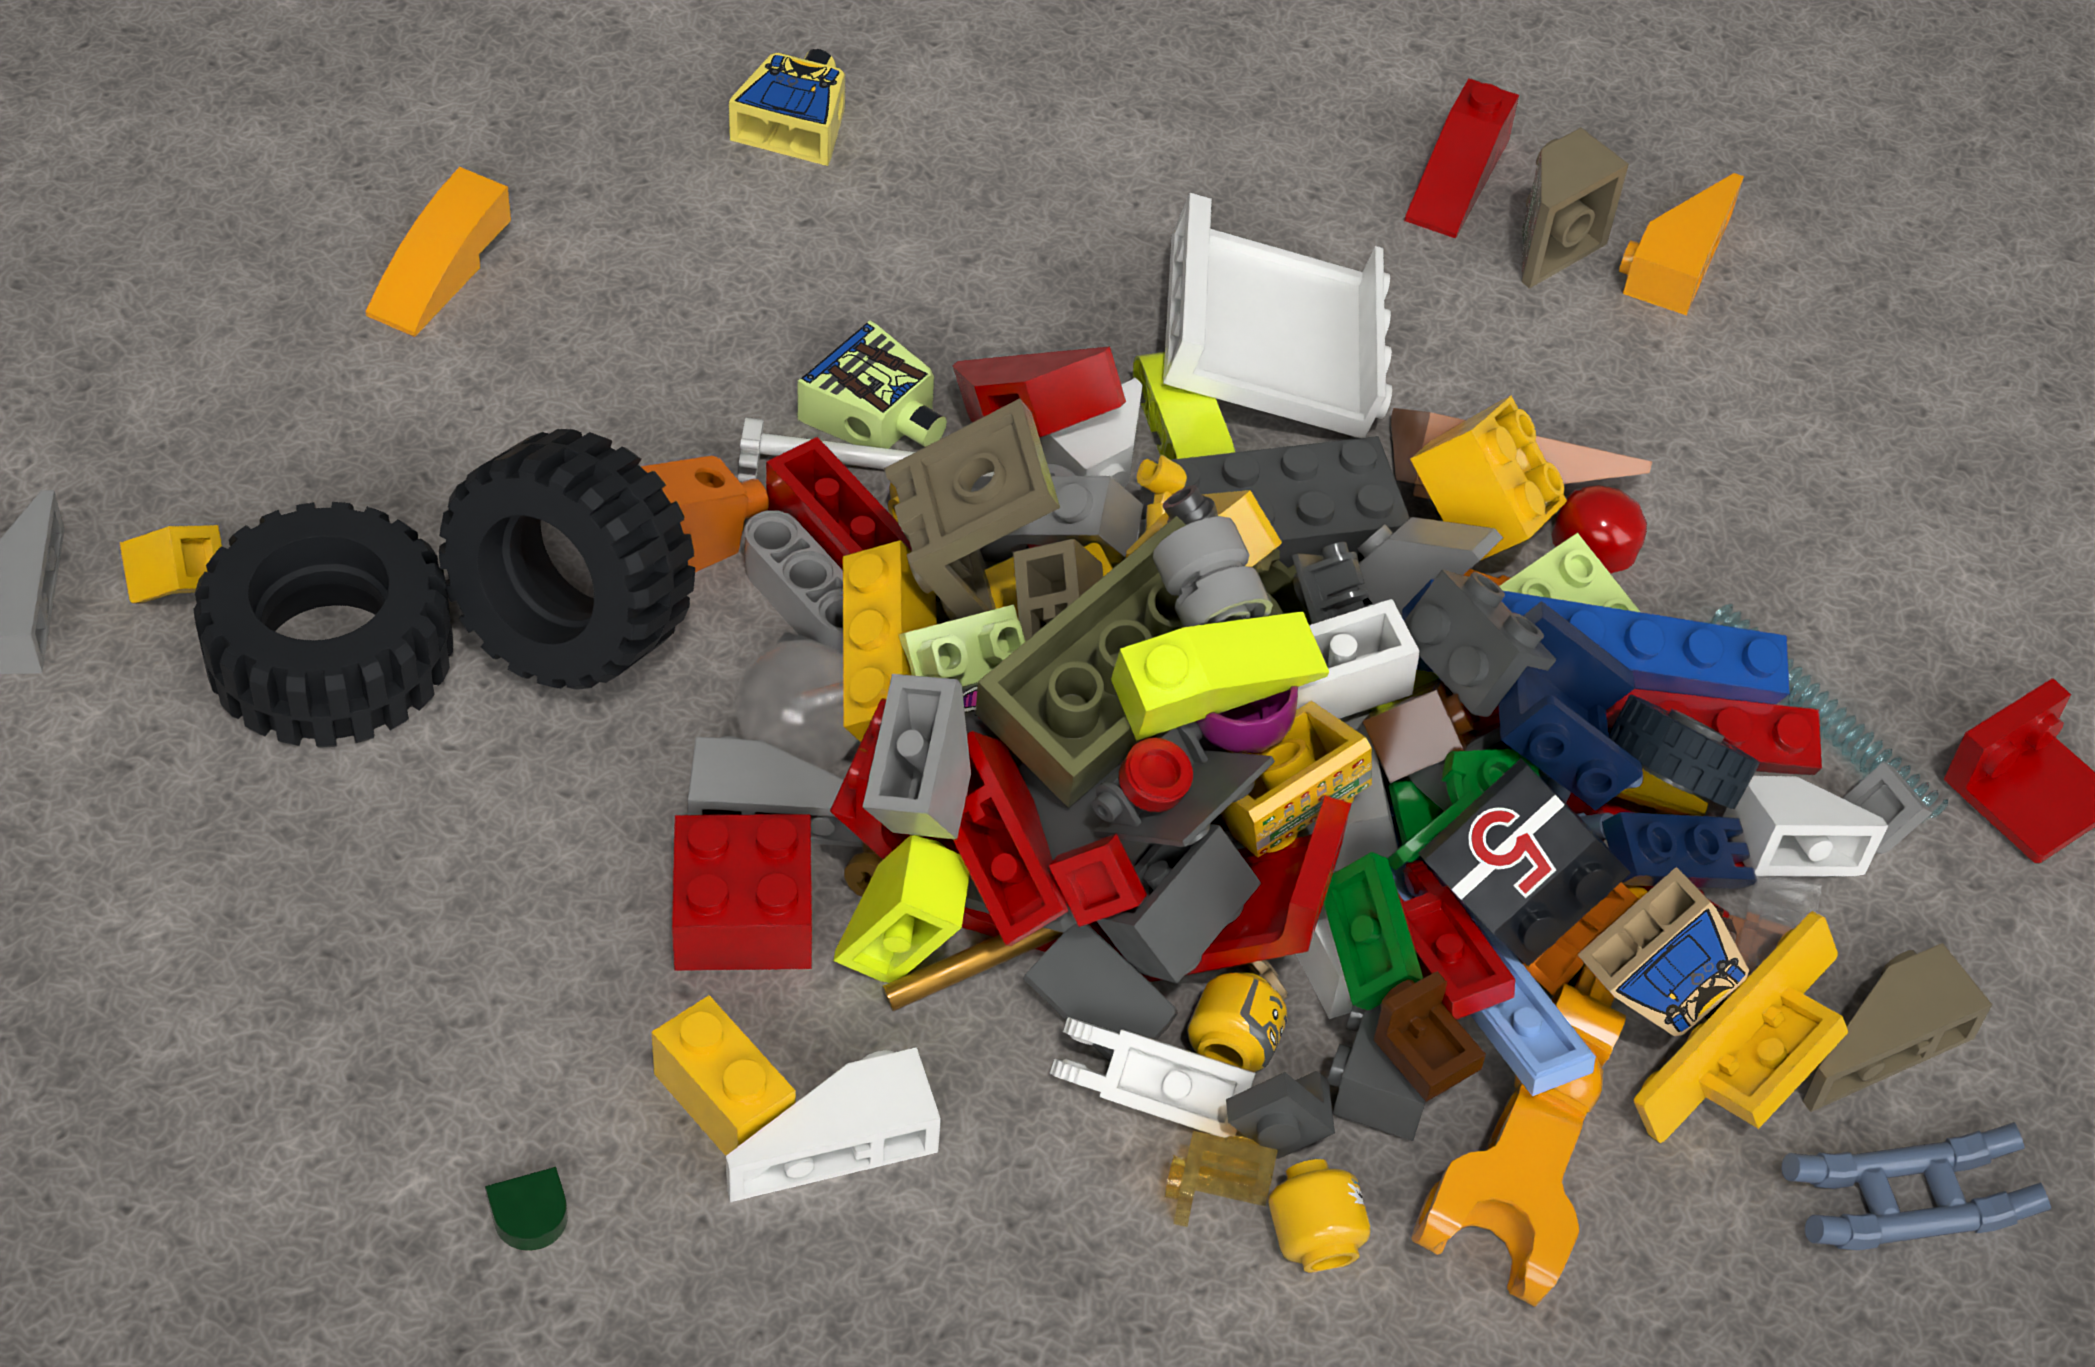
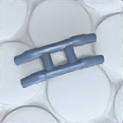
[1781,1122,2051,1250]

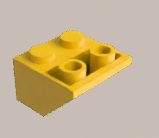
[1410,395,1567,561]

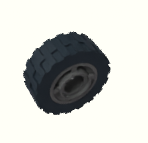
[1609,695,1760,809]

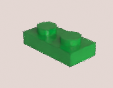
[1324,852,1423,1011]

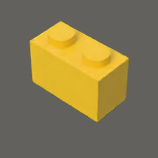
[651,995,796,1156]

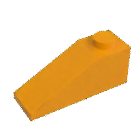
[1619,173,1744,316]

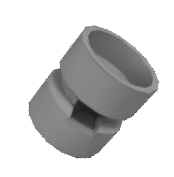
[1152,516,1273,627]

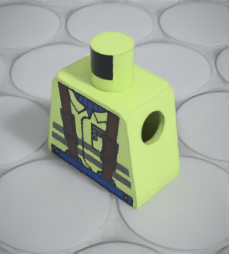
[798,320,947,449]

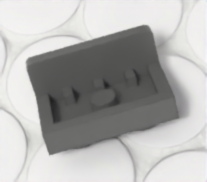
[1404,570,1556,717]

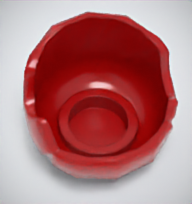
[1551,485,1647,574]

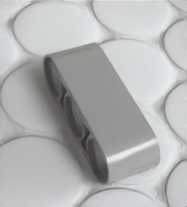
[745,511,843,663]

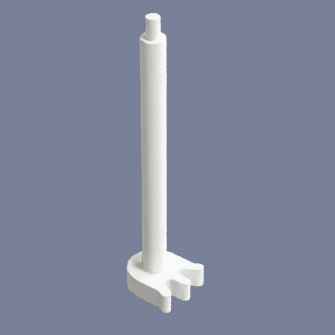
[738,418,994,482]

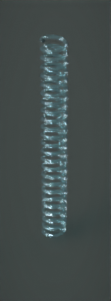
[1704,603,1948,823]

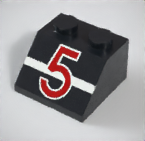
[1419,758,1631,967]

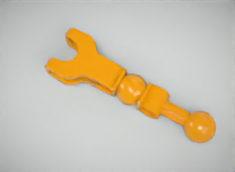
[1411,885,1648,1307]

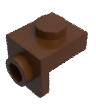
[1373,971,1486,1102]

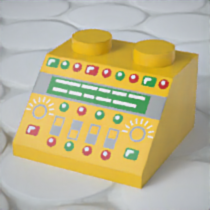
[1221,700,1372,857]

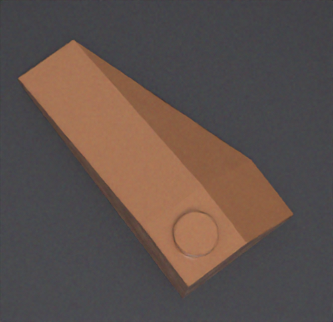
[1391,408,1652,500]

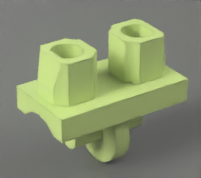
[899,604,1025,687]

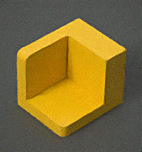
[120,525,222,603]

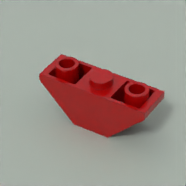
[952,346,1126,437]

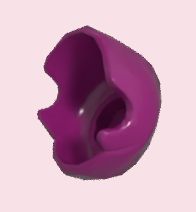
[1196,686,1298,753]

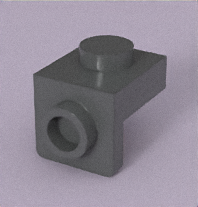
[1226,1071,1335,1159]

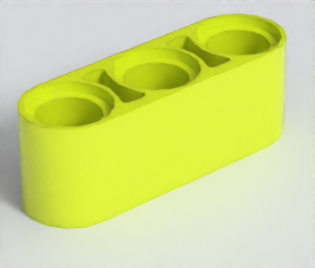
[1133,352,1235,460]

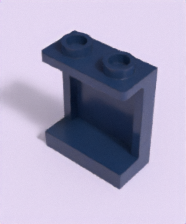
[1498,601,1643,811]

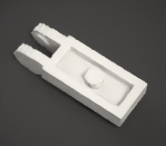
[1050,1017,1256,1141]

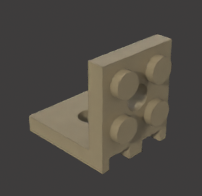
[884,399,1060,621]

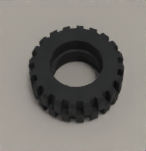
[439,429,695,690]
[193,502,453,747]

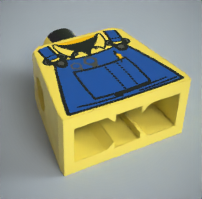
[729,49,845,166]

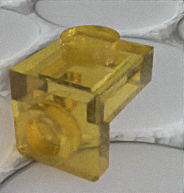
[1164,1131,1278,1227]

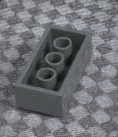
[1140,436,1410,568]

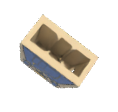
[1578,867,1749,1036]

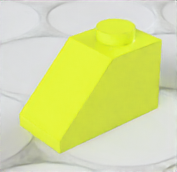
[833,835,970,983]

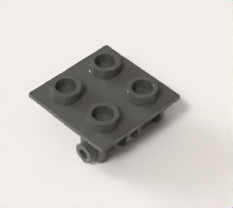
[1292,542,1369,624]
[1092,722,1275,847]

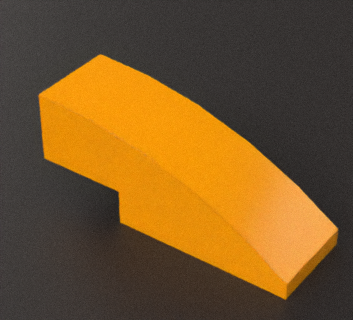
[365,166,511,337]

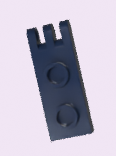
[1602,812,1757,889]

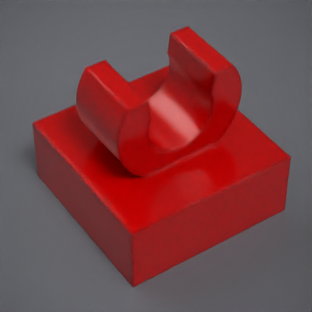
[1048,833,1147,927]

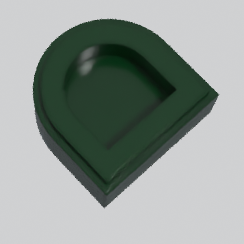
[485,1167,568,1251]

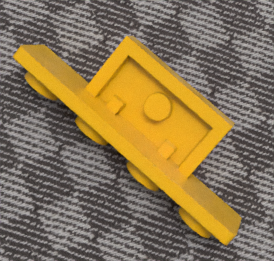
[1634,911,1849,1143]

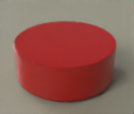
[1119,738,1193,812]

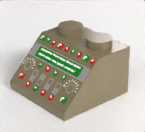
[1522,127,1629,289]

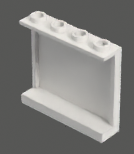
[1163,193,1392,438]

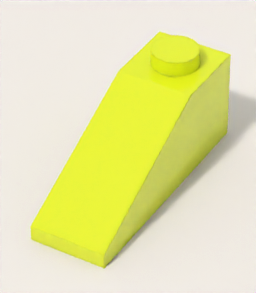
[1111,612,1329,741]

